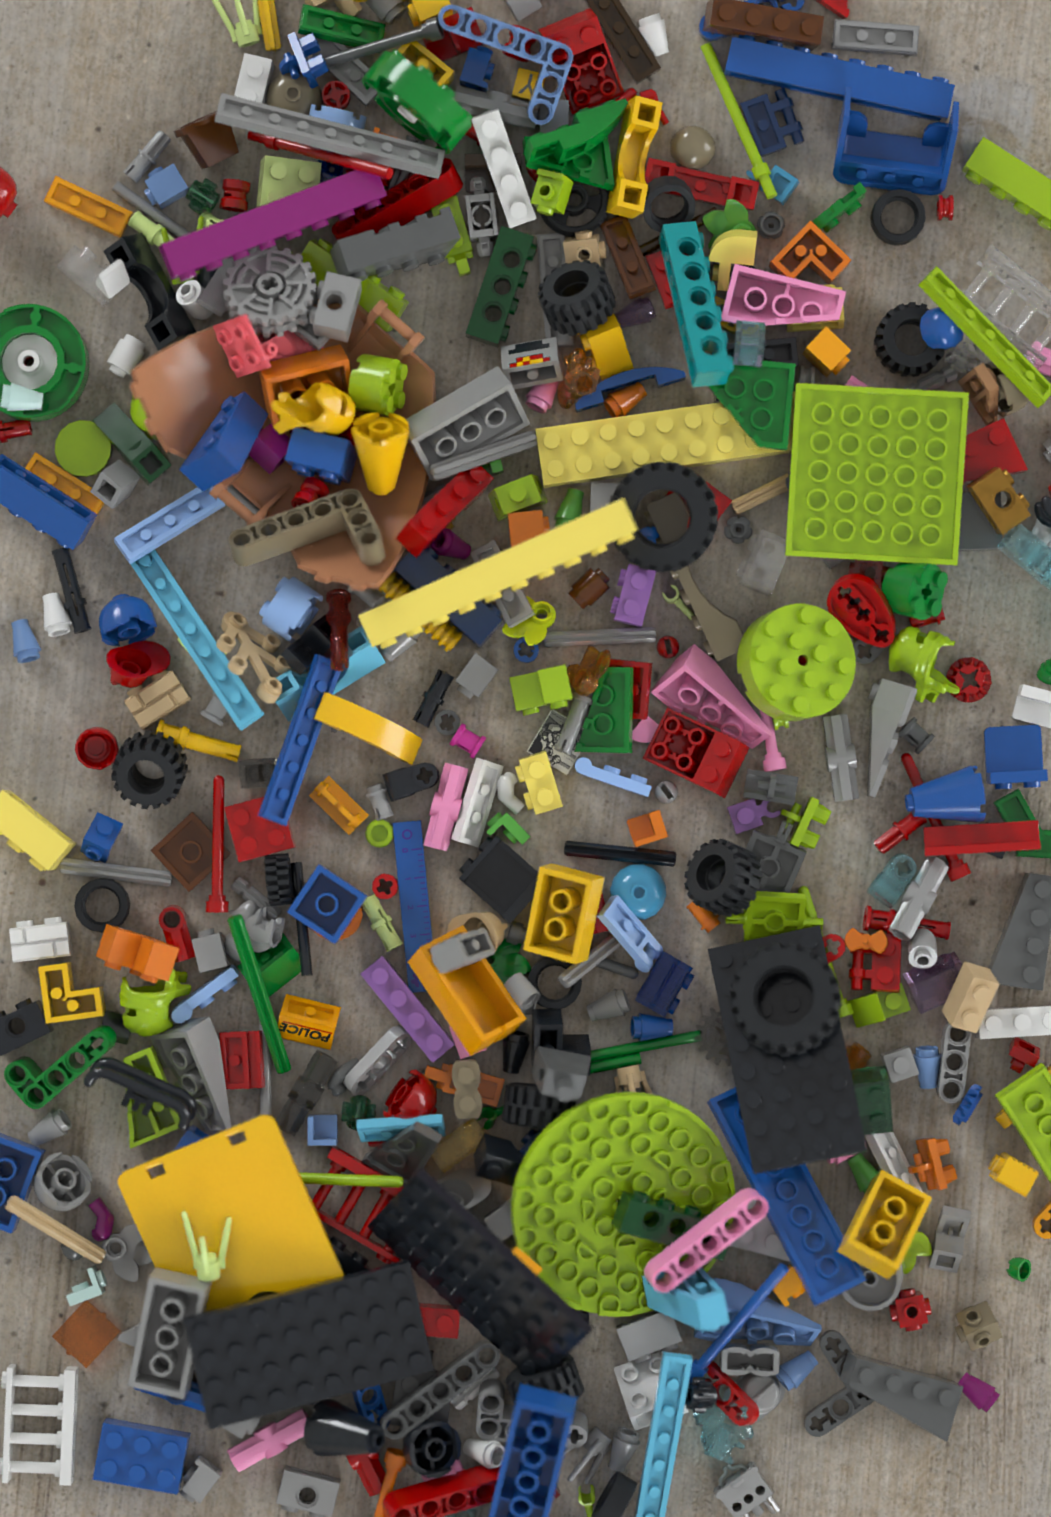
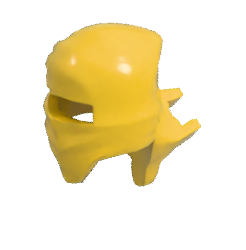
[271,382,355,436]

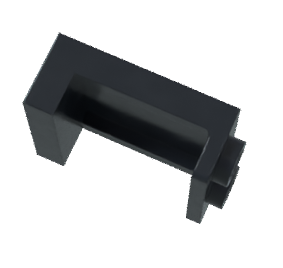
[459,836,538,924]

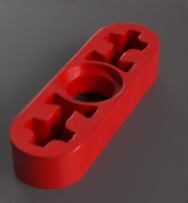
[705,1361,759,1426]

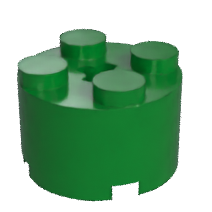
[882,562,948,620]

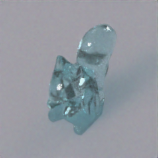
[693,1404,754,1465]

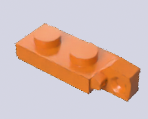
[424,1063,505,1107]

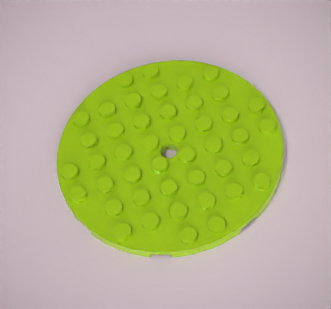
[511,1092,735,1317]

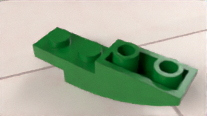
[523,98,628,164]

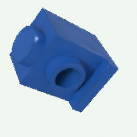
[459,46,495,92]

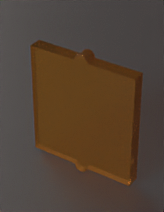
[52,1300,120,1368]

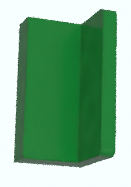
[237,933,301,997]

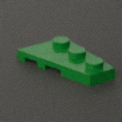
[522,136,615,191]
[574,667,633,753]

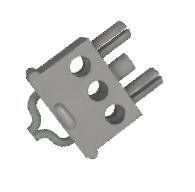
[713,1462,780,1517]

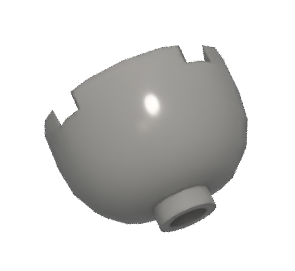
[33,1152,92,1212]

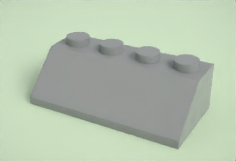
[406,366,530,481]

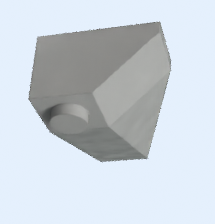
[867,678,917,798]
[150,1017,231,1136]

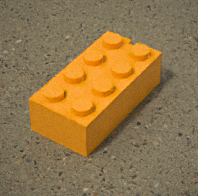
[408,925,526,1056]

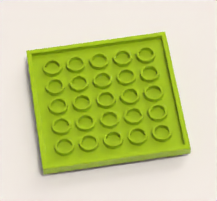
[785,383,969,565]

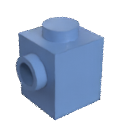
[144,163,191,210]

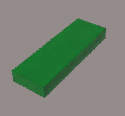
[297,4,386,53]

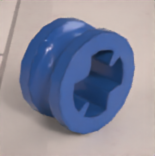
[514,637,539,663]

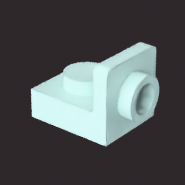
[66,1265,107,1306]

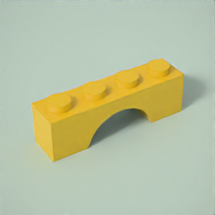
[606,96,663,219]

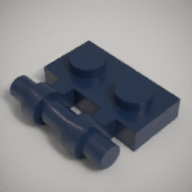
[740,88,805,158]

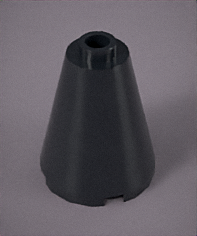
[304,1399,385,1457]

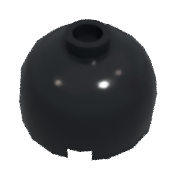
[402,1419,461,1478]

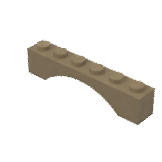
[644,492,744,661]

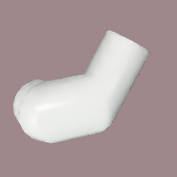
[497,772,525,815]

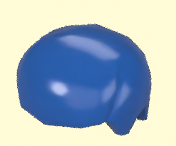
[920,307,964,350]

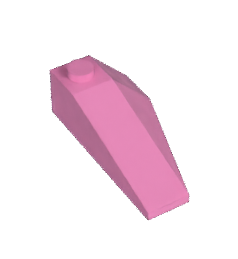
[721,264,846,327]
[651,644,771,749]

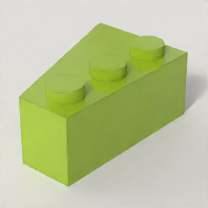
[123,1046,180,1149]

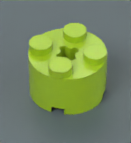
[349,354,408,416]

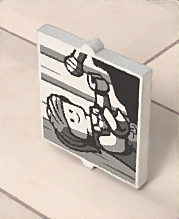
[527,710,584,775]

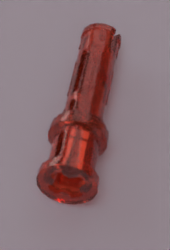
[326,589,352,671]

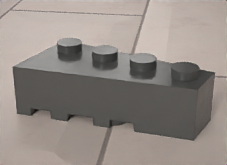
[330,206,461,282]

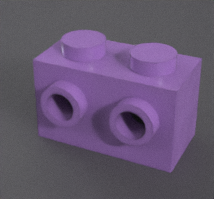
[610,564,656,628]

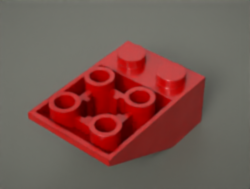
[538,8,624,115]
[642,707,749,799]

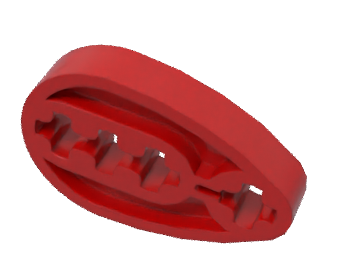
[827,574,896,648]

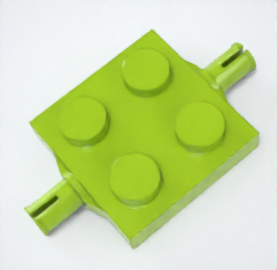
[725,891,823,942]

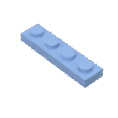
[114,486,225,564]

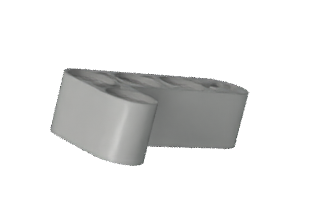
[476,1378,588,1448]

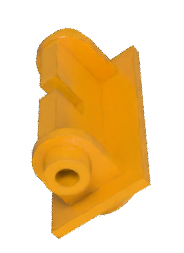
[309,775,369,835]

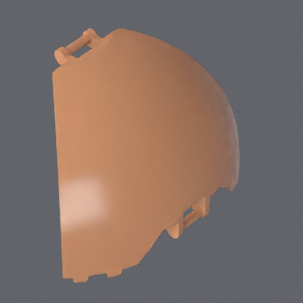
[130,299,436,591]

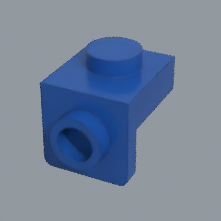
[80,812,123,863]

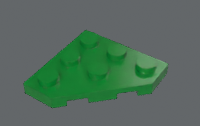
[707,358,796,451]

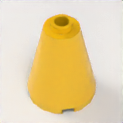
[352,412,409,495]

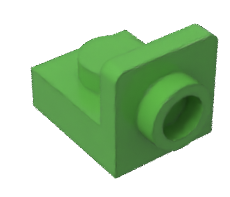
[487,812,531,844]

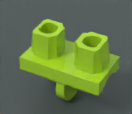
[780,797,831,849]

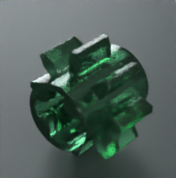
[185,178,221,215]
[341,1095,376,1131]

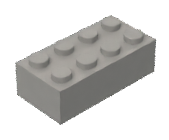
[128,1267,212,1399]

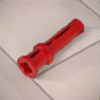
[862,905,951,940]

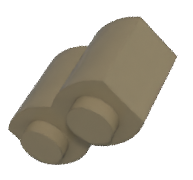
[452,1058,482,1119]

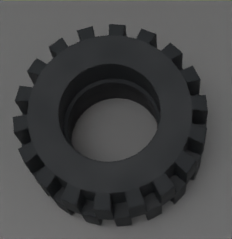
[538,260,616,336]
[874,302,945,377]
[111,730,188,809]
[684,839,762,917]
[502,1082,576,1130]
[505,1354,585,1407]

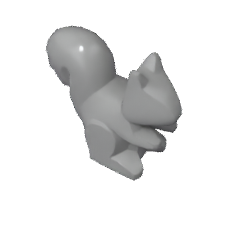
[224,900,285,961]

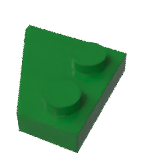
[812,182,867,233]

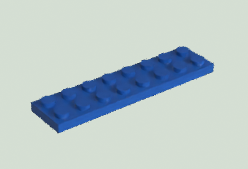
[707,1087,867,1306]

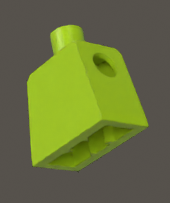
[488,474,548,521]

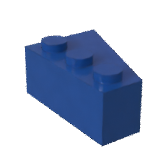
[179,391,268,492]

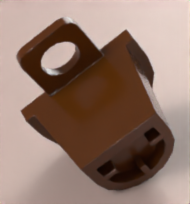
[173,111,239,169]

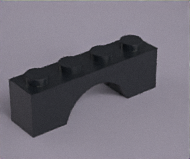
[104,233,196,351]
[474,1133,525,1186]

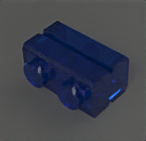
[634,951,695,1017]

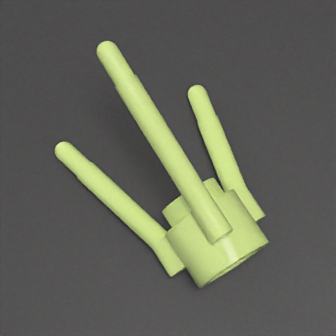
[212,0,263,48]
[181,1211,232,1281]

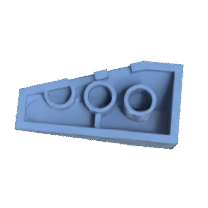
[694,1277,822,1346]

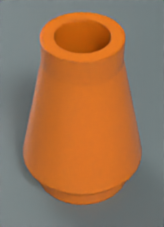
[604,382,647,418]

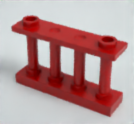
[312,1146,404,1264]

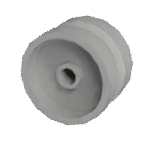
[842,1263,904,1311]

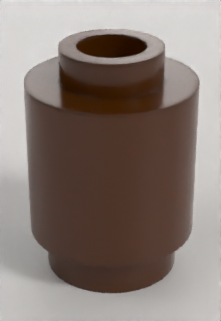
[568,567,610,609]

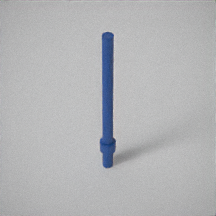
[689,1263,789,1382]

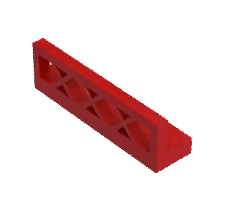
[923,820,1041,856]

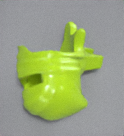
[888,626,960,703]
[119,969,192,1037]

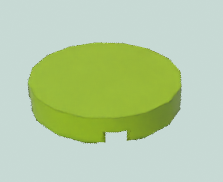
[55,420,112,477]

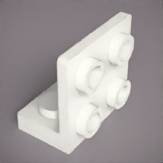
[614,1351,689,1431]

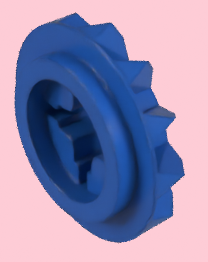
[953,1084,983,1126]

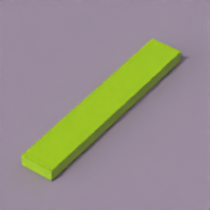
[918,266,1051,409]

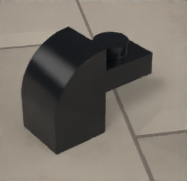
[281,615,345,675]

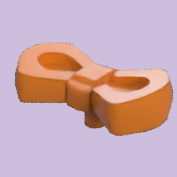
[845,928,888,954]

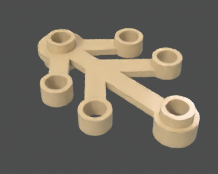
[216,612,291,703]

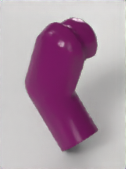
[88,1197,114,1242]

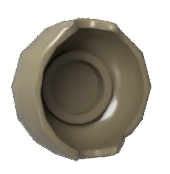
[670,126,716,169]

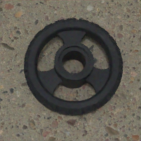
[540,180,610,237]

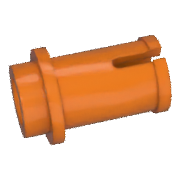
[686,902,721,933]

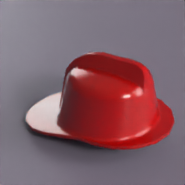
[106,641,171,688]

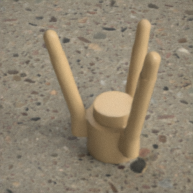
[614,1064,653,1094]

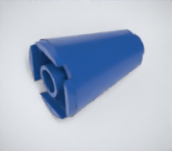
[905,765,986,822]

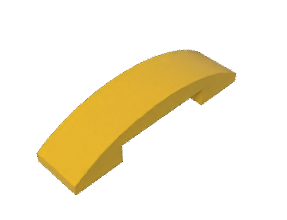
[314,692,423,765]

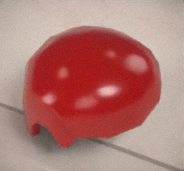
[75,727,119,770]

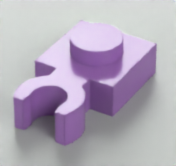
[727,799,780,834]

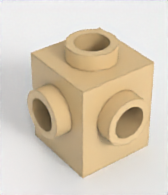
[563,230,607,267]

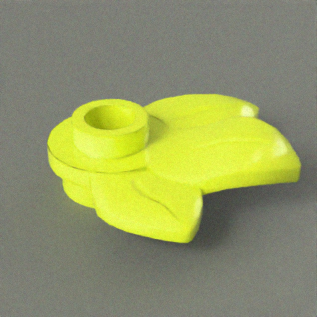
[502,596,556,646]

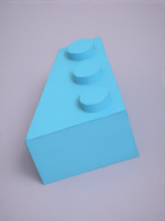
[642,1267,729,1331]

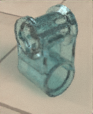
[867,853,916,909]

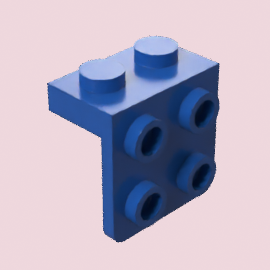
[984,725,1048,789]

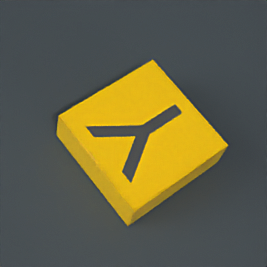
[512,68,546,101]

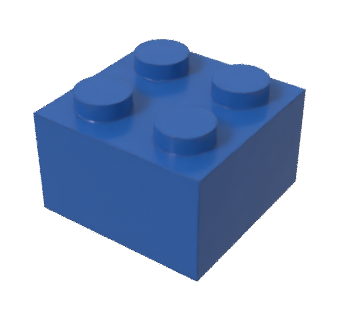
[285,427,358,486]
[287,864,368,944]

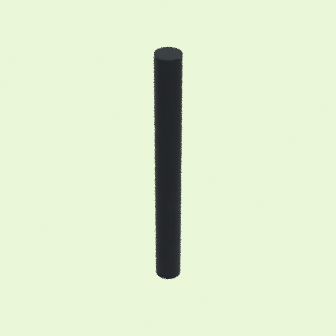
[290,862,313,976]

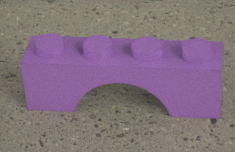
[360,955,455,1063]

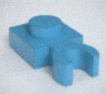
[746,161,800,205]

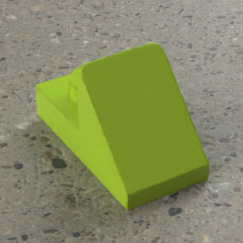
[848,983,911,1028]

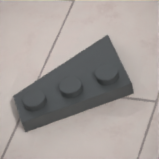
[361,1121,443,1186]

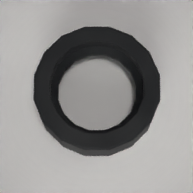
[642,176,696,232]
[870,189,926,246]
[74,878,130,933]
[528,957,582,1009]
[591,1472,637,1517]

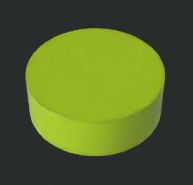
[365,819,394,848]

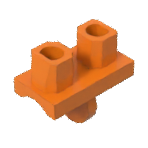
[908,1138,957,1190]

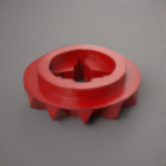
[946,657,992,703]

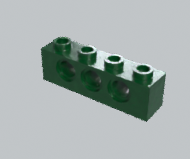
[465,226,537,348]
[612,1190,731,1261]

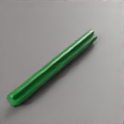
[228,914,291,1074]

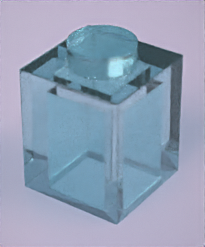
[733,320,765,367]

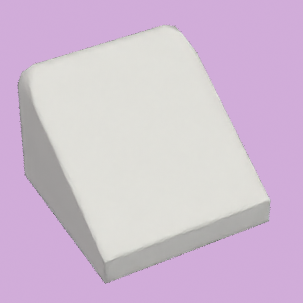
[96,259,130,299]

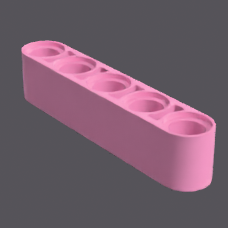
[644,1187,768,1293]

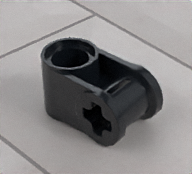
[382,763,439,802]

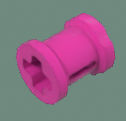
[449,723,486,759]

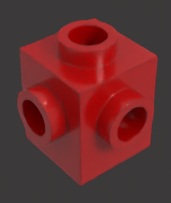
[889,1288,932,1331]

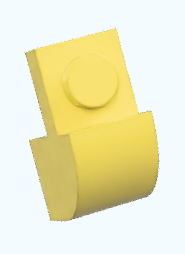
[709,229,757,291]

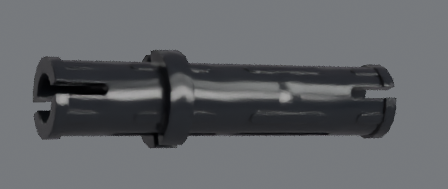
[52,547,92,634]

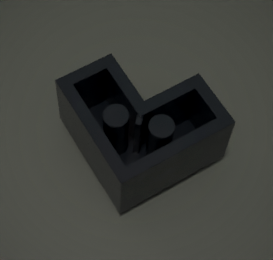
[531,1009,591,1076]

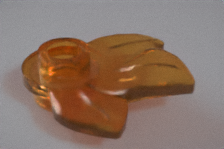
[567,645,611,697]

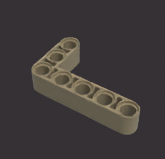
[228,488,385,567]

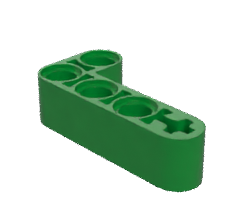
[4,1025,117,1109]

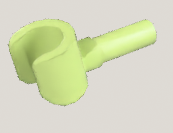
[662,585,694,621]

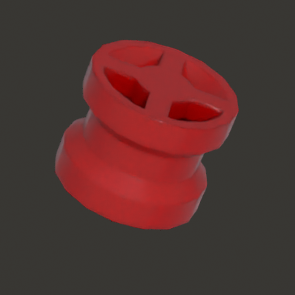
[322,80,350,110]

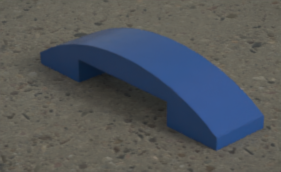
[575,367,686,413]

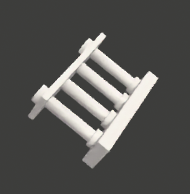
[0,1364,79,1486]

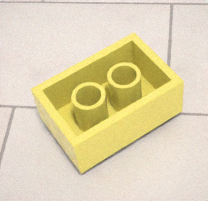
[0,790,77,871]

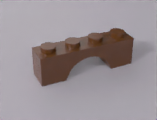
[703,0,824,51]

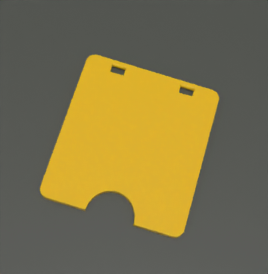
[118,1114,345,1312]

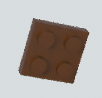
[150,812,232,892]

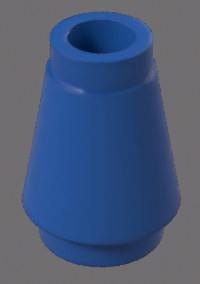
[630,1013,673,1042]

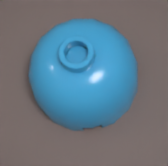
[610,864,667,920]

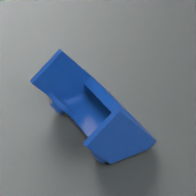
[833,87,959,195]

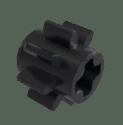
[685,1377,717,1414]

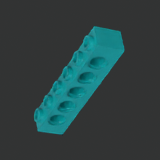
[658,221,733,388]

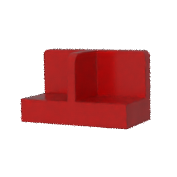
[422,7,483,62]

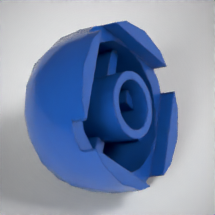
[99,594,157,646]

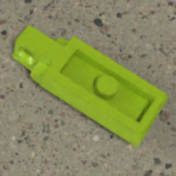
[431,195,473,277]

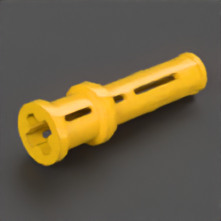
[155,719,242,763]

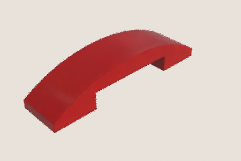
[645,158,760,211]

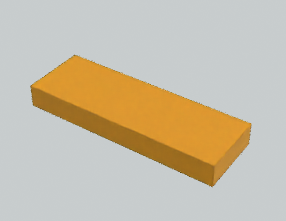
[44,176,134,238]
[25,452,105,515]

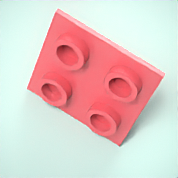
[212,314,278,378]

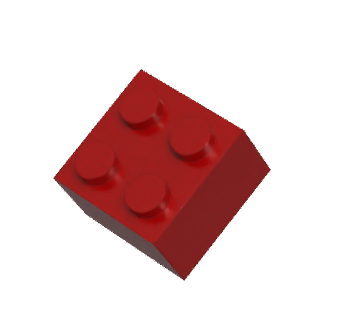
[224,796,296,862]

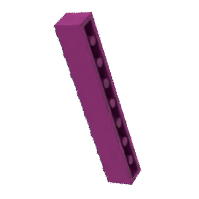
[159,170,387,282]

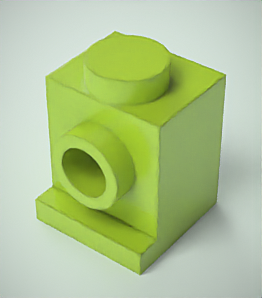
[530,169,574,216]

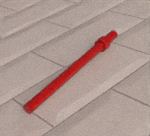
[247,130,393,179]

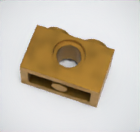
[966,467,1031,535]

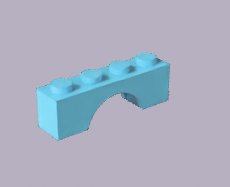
[276,626,386,722]

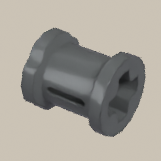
[898,717,935,755]

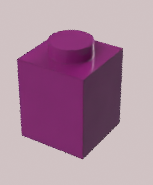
[248,423,290,475]

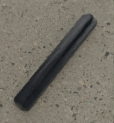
[564,841,677,867]

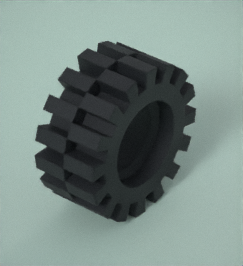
[265,853,294,906]

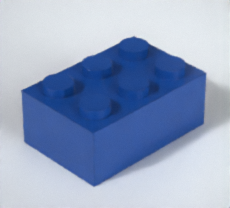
[0,1133,46,1234]
[93,1418,191,1495]

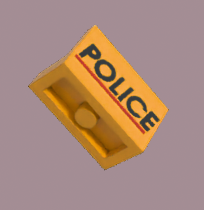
[278,994,341,1050]

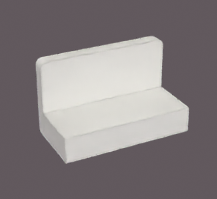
[1012,684,1051,728]

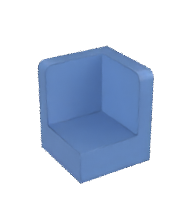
[308,1114,338,1146]

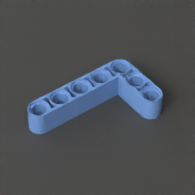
[438,5,573,125]

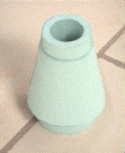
[0,383,43,411]

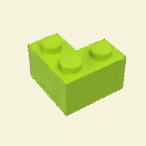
[509,665,572,716]

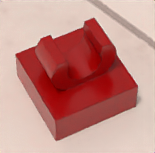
[1008,1037,1040,1074]

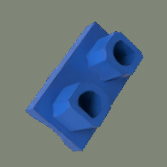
[279,32,329,89]

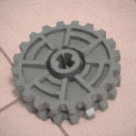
[223,246,318,338]

